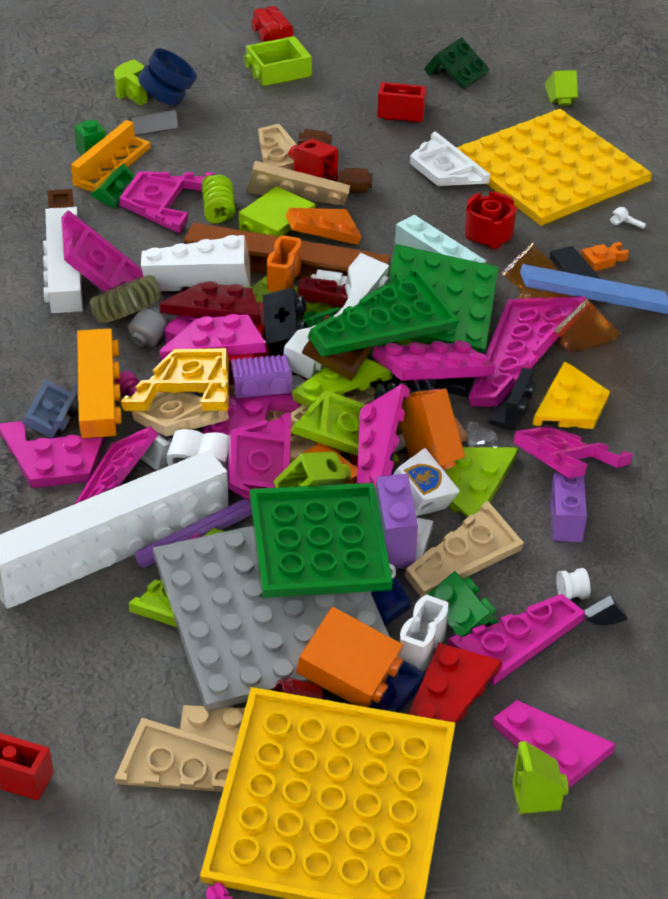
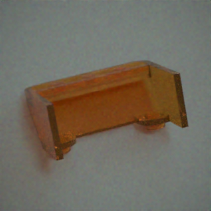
[501,243,621,352]

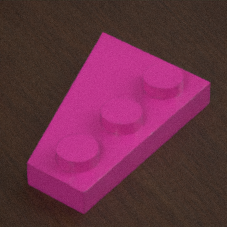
[492,700,615,789]

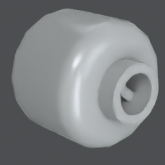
[128,307,168,347]

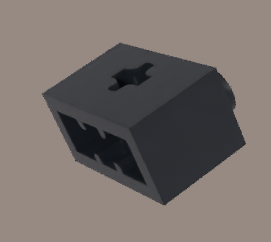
[262,287,309,355]

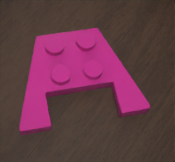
[120,172,215,233]
[203,388,301,435]
[0,421,107,488]
[513,426,633,479]

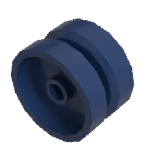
[138,48,197,106]

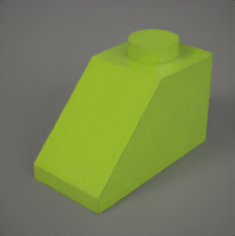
[545,70,578,106]
[512,741,568,814]

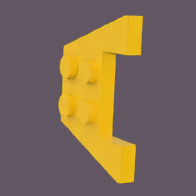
[121,348,229,411]

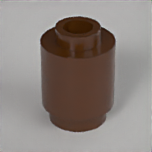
[298,128,332,145]
[338,168,372,193]

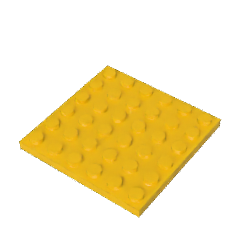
[456,109,652,226]
[200,687,455,899]

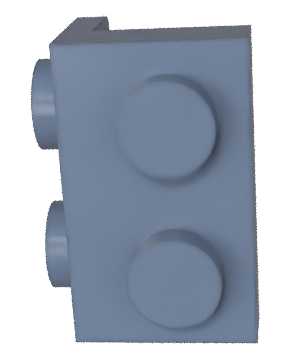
[21,379,79,438]

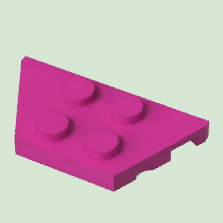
[61,210,143,292]
[160,314,266,360]
[227,413,291,501]

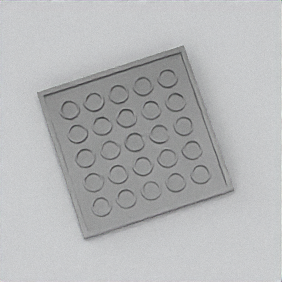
[153,526,390,711]

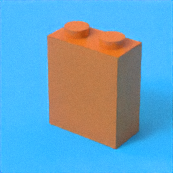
[400,388,465,470]
[296,606,404,708]

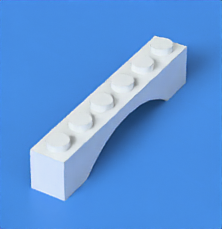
[283,253,390,379]

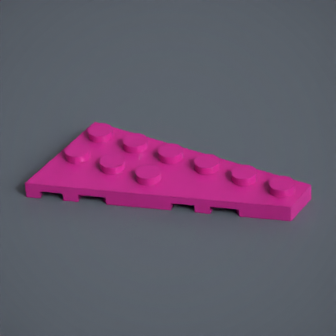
[469,296,587,407]

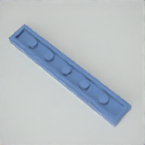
[520,264,668,314]

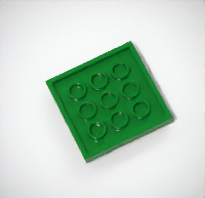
[387,244,498,354]
[250,483,393,598]

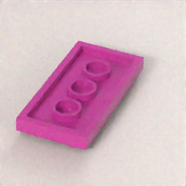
[372,340,496,381]

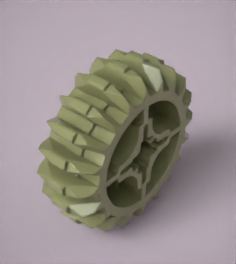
[89,275,162,324]

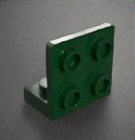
[424,37,490,89]

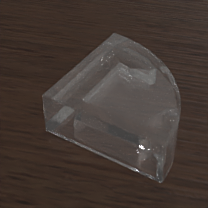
[465,422,498,447]

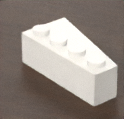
[43,207,83,313]
[141,235,250,291]

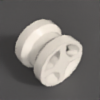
[556,568,591,601]

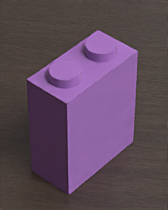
[376,473,418,569]

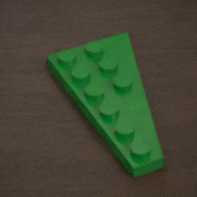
[308,266,460,357]

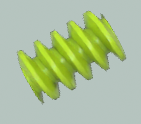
[202,175,235,224]

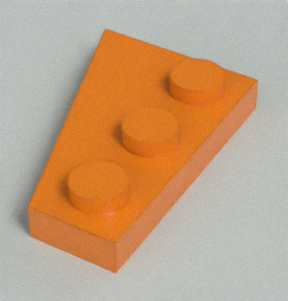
[285,208,362,245]

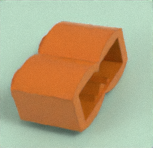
[267,235,301,292]

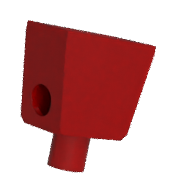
[288,139,338,182]

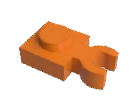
[581,242,629,271]

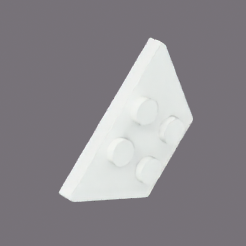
[410,132,490,186]

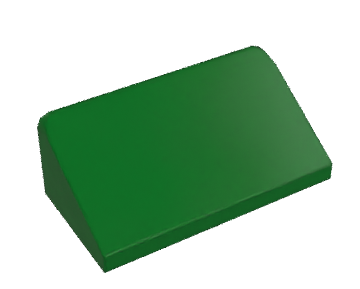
[90,163,135,208]

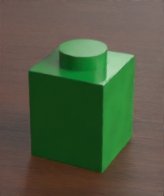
[74,119,106,156]

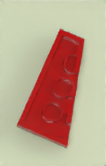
[408,643,502,725]

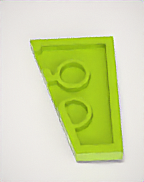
[292,358,392,408]

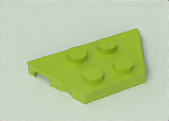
[291,390,399,467]
[444,447,518,517]

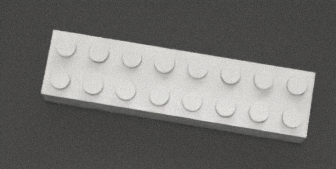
[0,450,228,609]

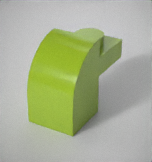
[114,59,148,106]

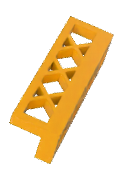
[71,120,151,192]

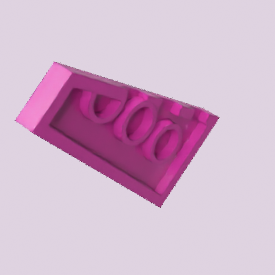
[357,384,410,491]

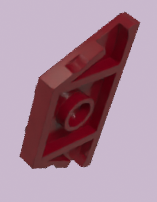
[159,281,261,325]

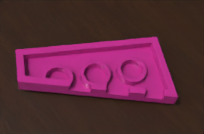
[75,426,158,504]
[448,594,585,685]

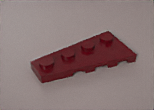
[297,277,348,308]

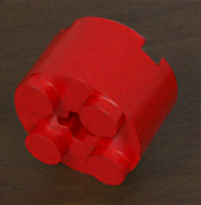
[464,192,517,249]

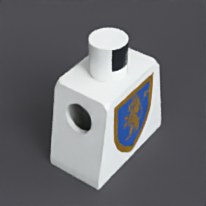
[393,448,460,516]

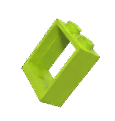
[244,36,312,86]

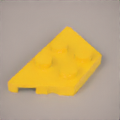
[532,362,610,429]

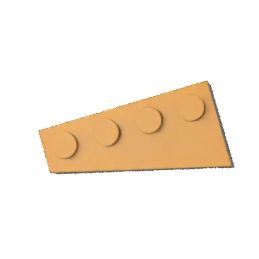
[77,329,122,438]

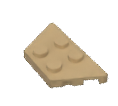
[132,392,229,437]

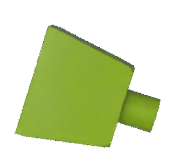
[273,452,351,488]

